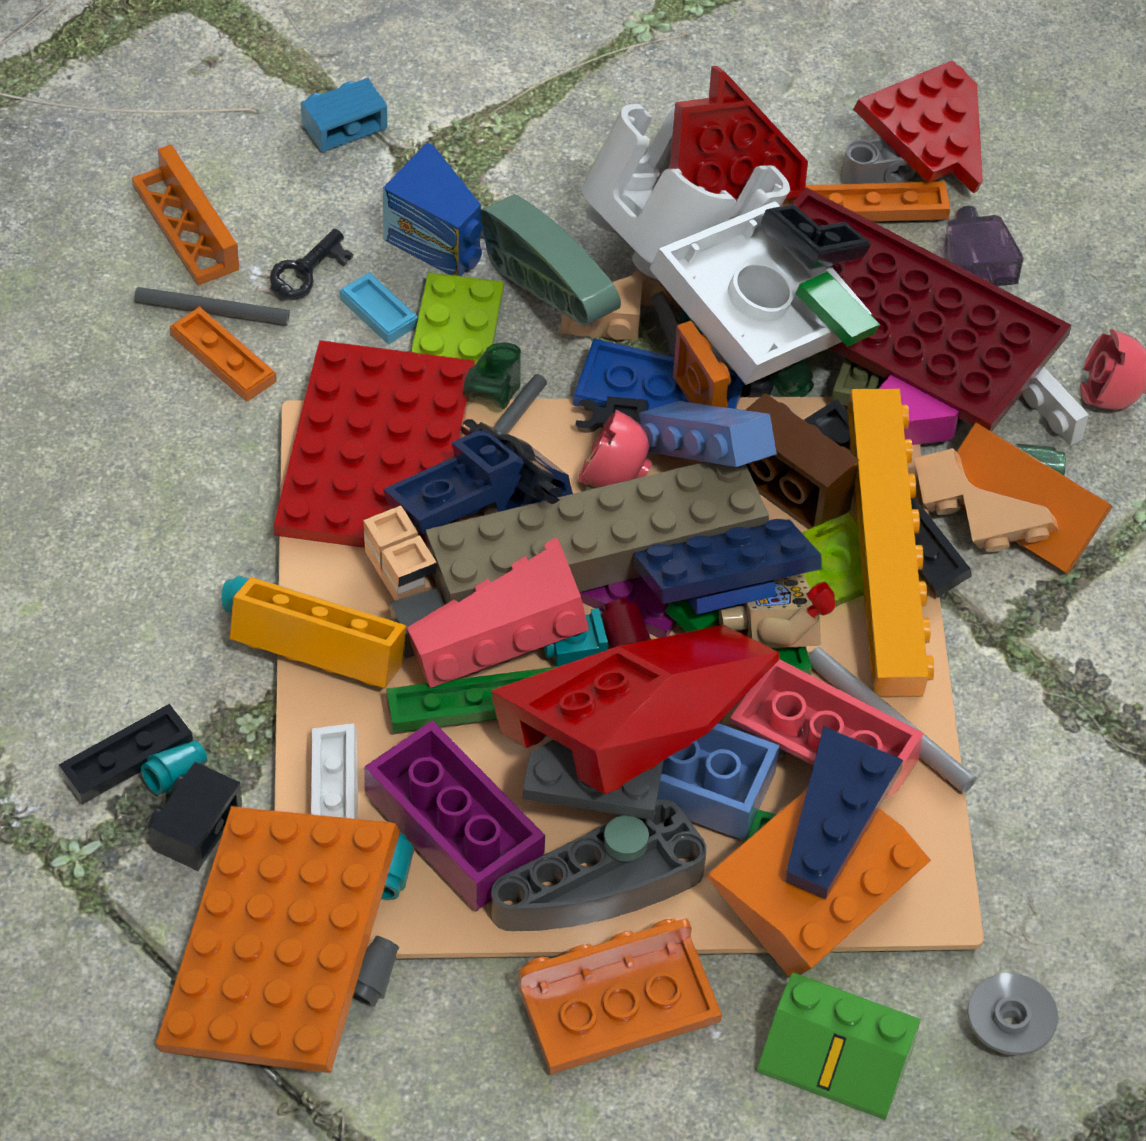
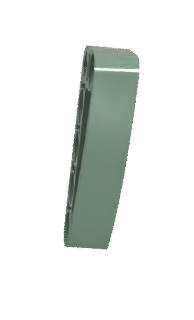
[481,194,621,326]

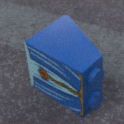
[383,142,483,276]

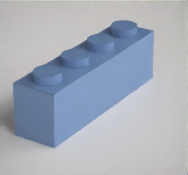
[639,401,777,467]

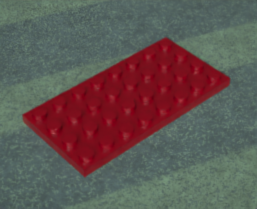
[792,187,1071,432]

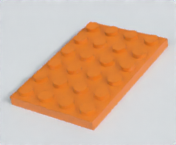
[156,806,400,1073]

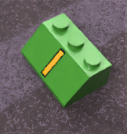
[757,972,921,1120]

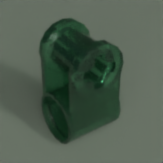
[463,342,521,409]

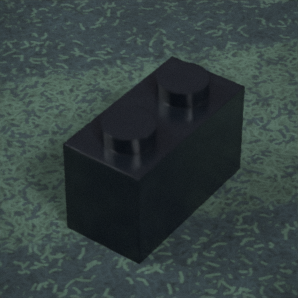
[148,762,242,871]

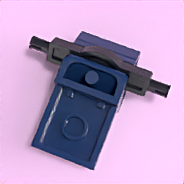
[383,419,573,535]

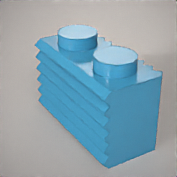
[300,77,388,153]

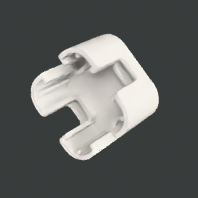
[581,104,790,280]

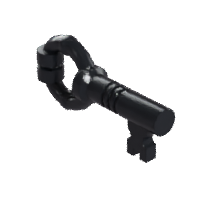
[270,229,354,300]

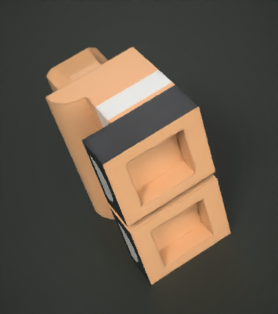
[363,506,437,601]

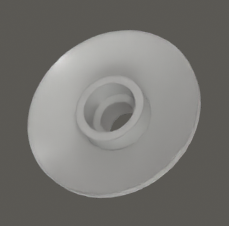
[968,973,1058,1055]

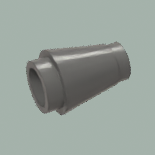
[353,936,399,1007]

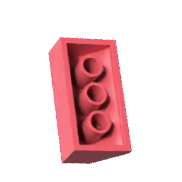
[730,660,924,799]

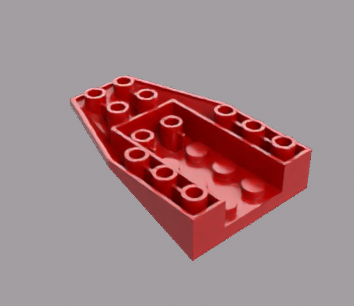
[491,625,780,795]

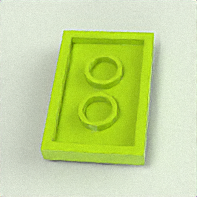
[411,272,504,379]

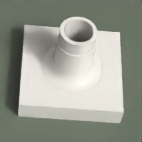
[650,201,872,385]

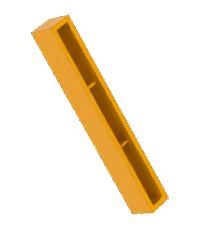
[847,389,934,697]

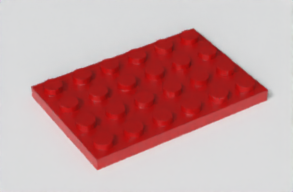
[274,340,475,548]

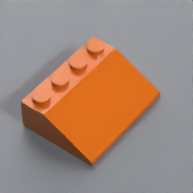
[706,788,931,977]

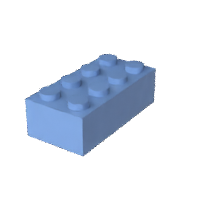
[657,723,780,841]

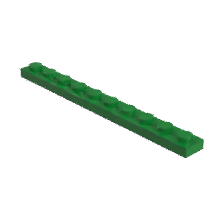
[386,646,812,733]

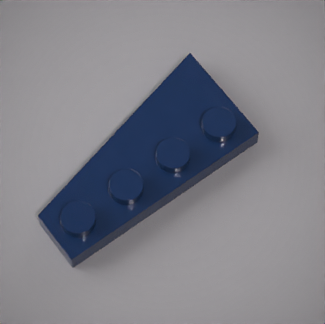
[786,726,903,899]

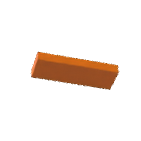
[170,306,277,402]

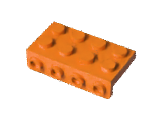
[518,918,722,1075]

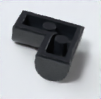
[761,204,871,270]

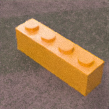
[229,577,407,688]

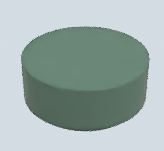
[604,815,649,862]

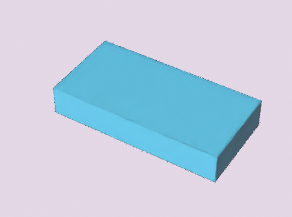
[339,272,418,345]

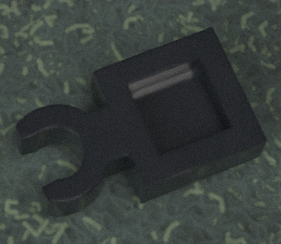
[575,396,649,433]

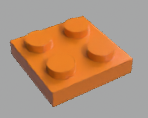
[673,320,731,408]

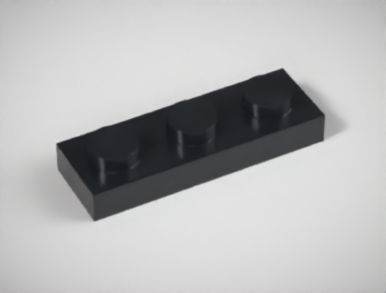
[58,704,193,804]

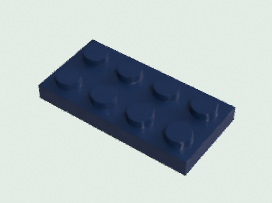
[633,519,822,604]

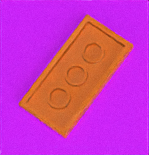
[957,423,1113,575]

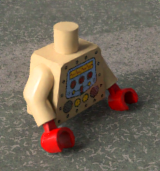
[719,574,836,648]

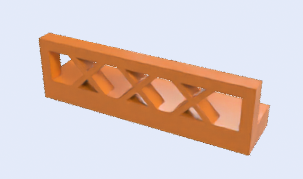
[132,144,239,286]

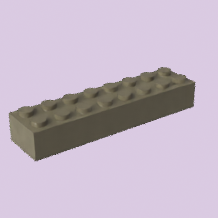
[425,462,769,604]

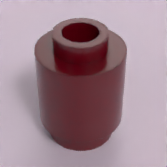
[601,598,651,649]

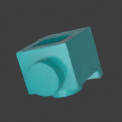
[543,608,608,667]

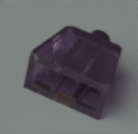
[944,206,1024,286]

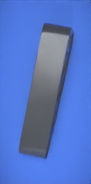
[491,799,707,931]

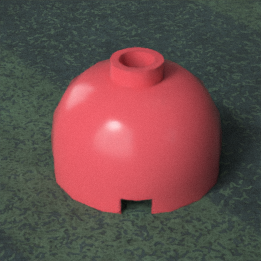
[1080,329,1146,410]
[577,409,652,488]

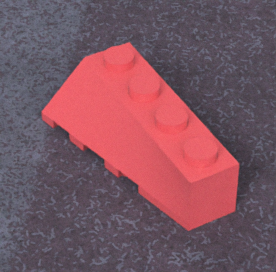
[407,537,589,688]

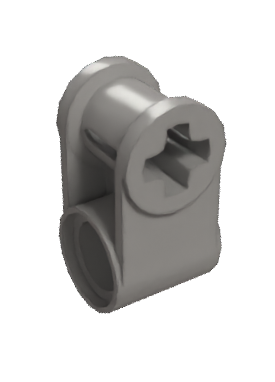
[840,138,916,184]

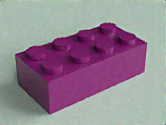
[364,720,545,911]

